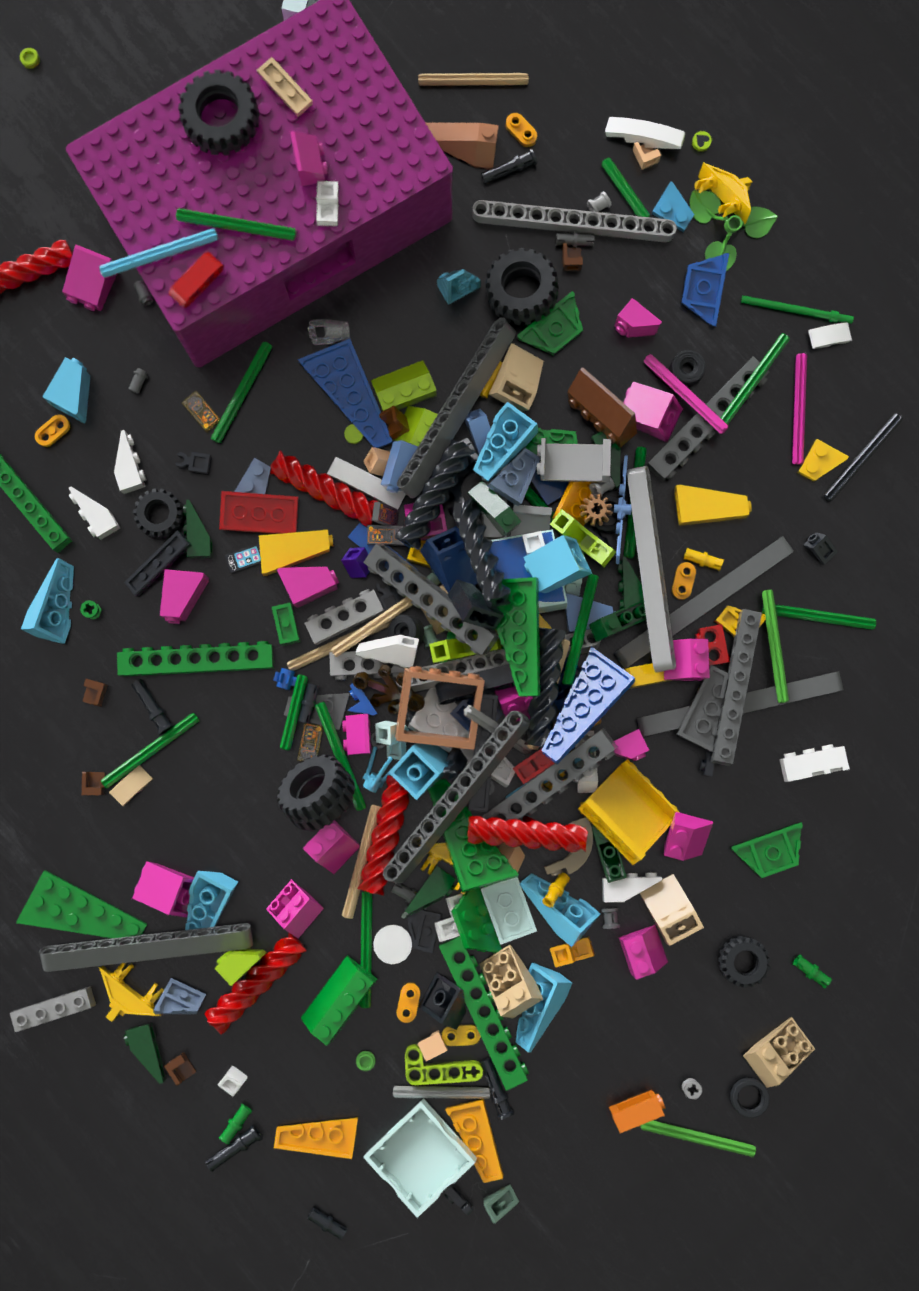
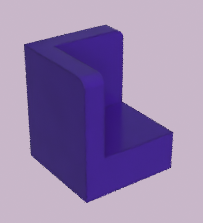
[341,547,370,578]

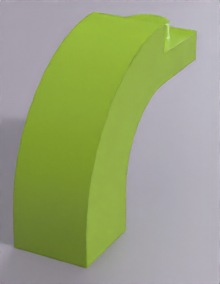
[550,509,616,567]
[429,630,501,663]

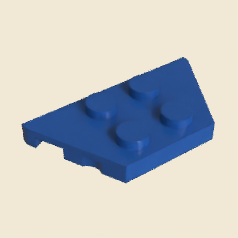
[681,253,729,327]

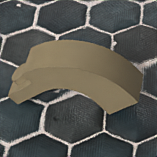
[544,817,593,876]

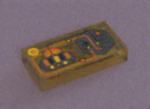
[182,391,220,432]
[297,723,323,762]

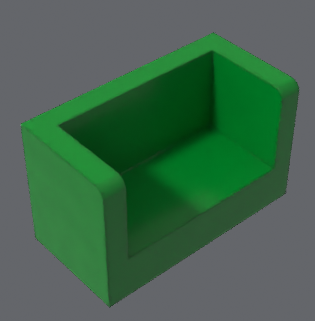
[272,602,301,646]

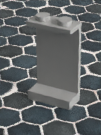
[537,438,611,482]
[511,505,552,536]

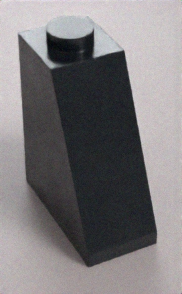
[448,579,504,631]

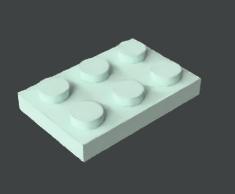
[481,877,537,945]

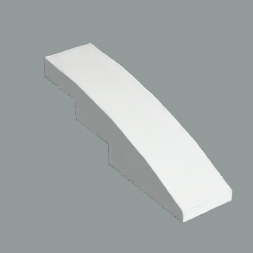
[605,117,685,149]
[327,457,406,510]

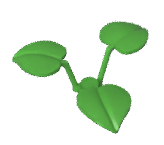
[690,190,777,271]

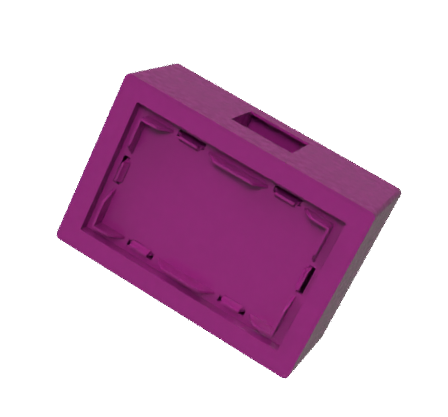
[66,0,453,367]

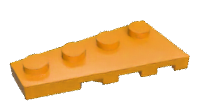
[552,481,596,526]
[445,1099,504,1183]
[274,1118,358,1159]

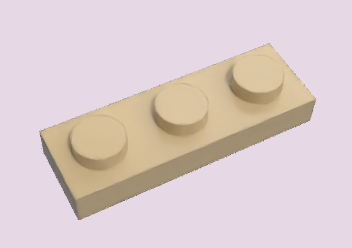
[257,57,313,117]

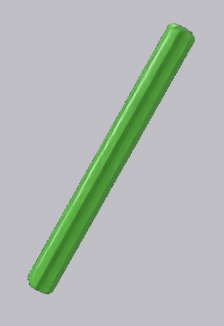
[762,590,789,703]
[640,1120,756,1157]

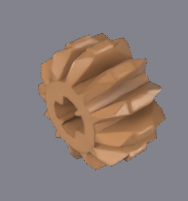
[580,494,613,527]

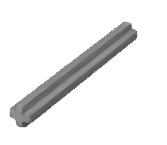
[464,705,532,755]
[393,1086,490,1099]

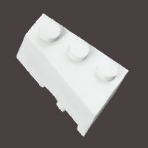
[779,744,849,782]

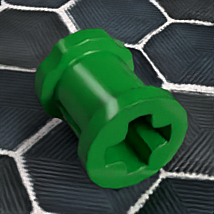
[80,600,102,620]

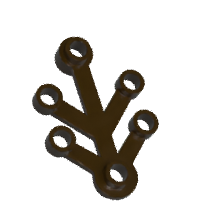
[353,665,425,714]

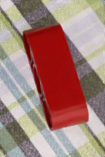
[168,251,224,309]

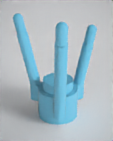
[363,746,397,793]

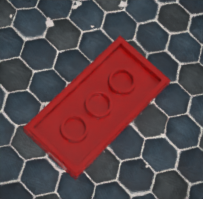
[219,491,298,534]

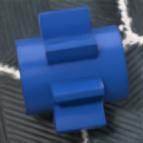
[273,668,297,690]

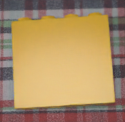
[578,759,680,865]

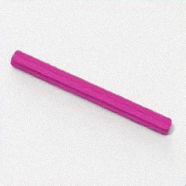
[792,353,807,465]
[644,354,728,434]

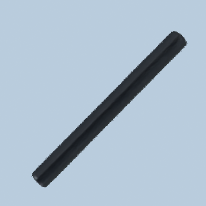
[823,413,903,502]

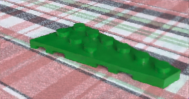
[16,870,148,938]

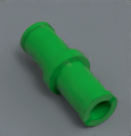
[793,955,832,989]
[219,1104,252,1145]

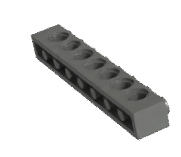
[647,356,769,482]
[363,544,499,655]
[711,609,762,766]
[481,728,618,821]

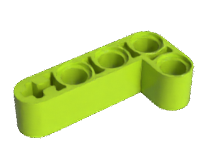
[405,1044,483,1085]

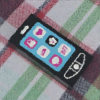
[225,543,261,574]

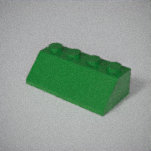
[301,955,378,1046]

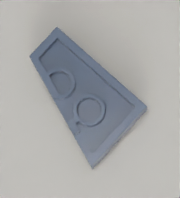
[487,448,540,506]
[234,458,271,494]

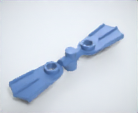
[614,455,632,564]

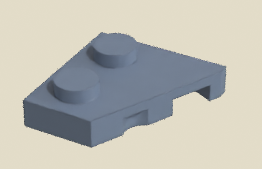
[153,978,206,1014]

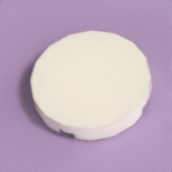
[373,925,412,964]

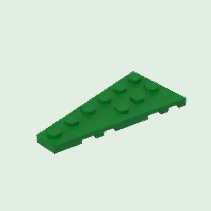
[496,577,540,697]
[428,778,519,893]

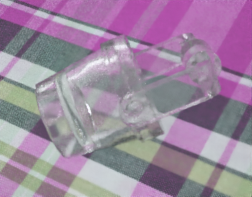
[308,319,349,345]

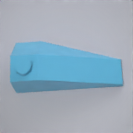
[437,269,481,305]
[473,402,538,482]
[21,558,74,644]
[185,871,238,930]
[519,873,600,947]
[515,963,572,1052]

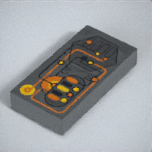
[372,502,399,526]
[367,525,405,546]

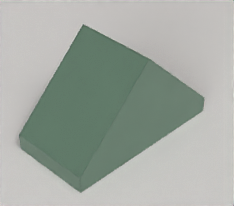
[483,1184,519,1223]

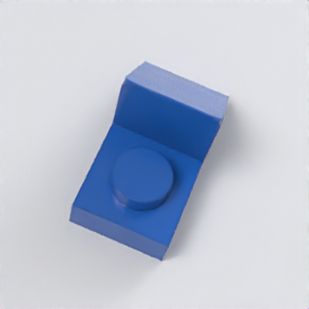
[348,683,378,716]

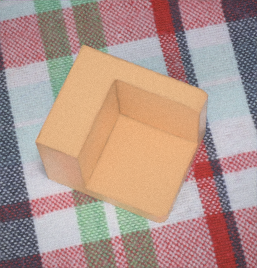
[633,142,661,169]
[363,447,390,476]
[498,843,525,872]
[418,1030,447,1061]

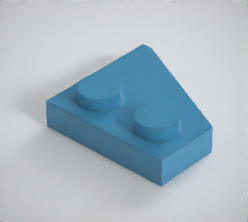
[652,182,694,232]

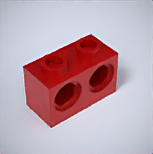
[695,624,730,667]
[513,747,554,784]

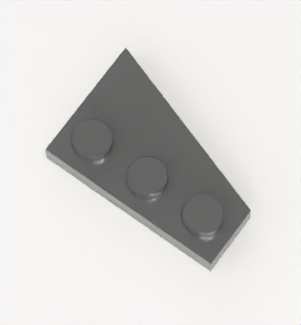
[284,693,350,730]

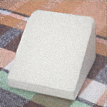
[218,1066,247,1097]

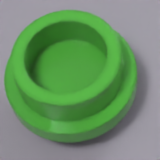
[356,1051,376,1071]

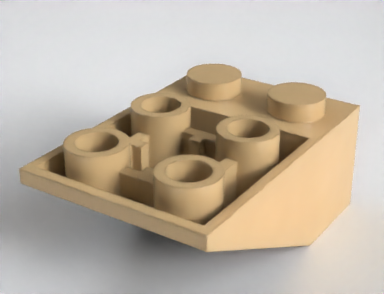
[489,343,543,412]
[640,874,704,946]
[480,945,543,1018]
[743,1017,815,1088]

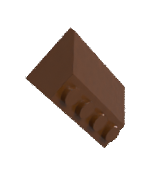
[568,368,637,448]

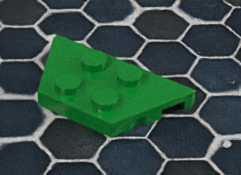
[516,291,583,355]
[731,822,803,878]
[451,888,502,954]

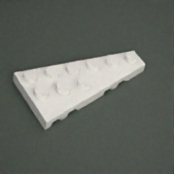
[408,687,515,787]

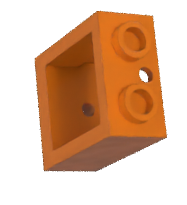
[609,1090,665,1133]

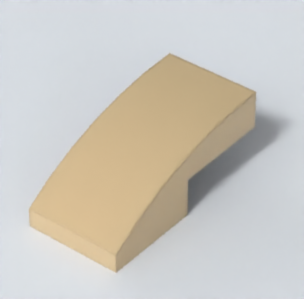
[109,765,153,806]

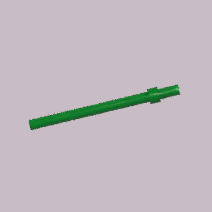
[741,295,854,324]

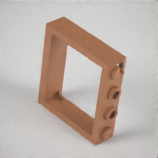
[395,666,484,750]

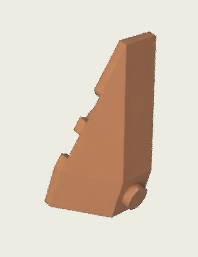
[426,123,498,169]

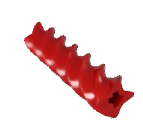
[0,240,73,294]
[270,450,378,526]
[357,775,409,895]
[467,816,588,853]
[204,933,307,1035]

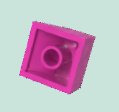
[290,131,328,186]
[614,298,662,338]
[664,639,710,681]
[342,714,372,755]
[614,729,649,761]
[664,812,713,861]

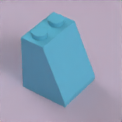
[43,357,90,423]
[523,535,592,593]
[389,743,449,800]

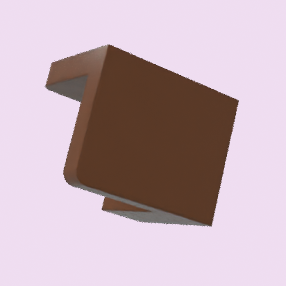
[562,243,583,271]
[379,406,409,439]
[83,679,108,707]
[82,772,105,795]
[164,1052,196,1086]

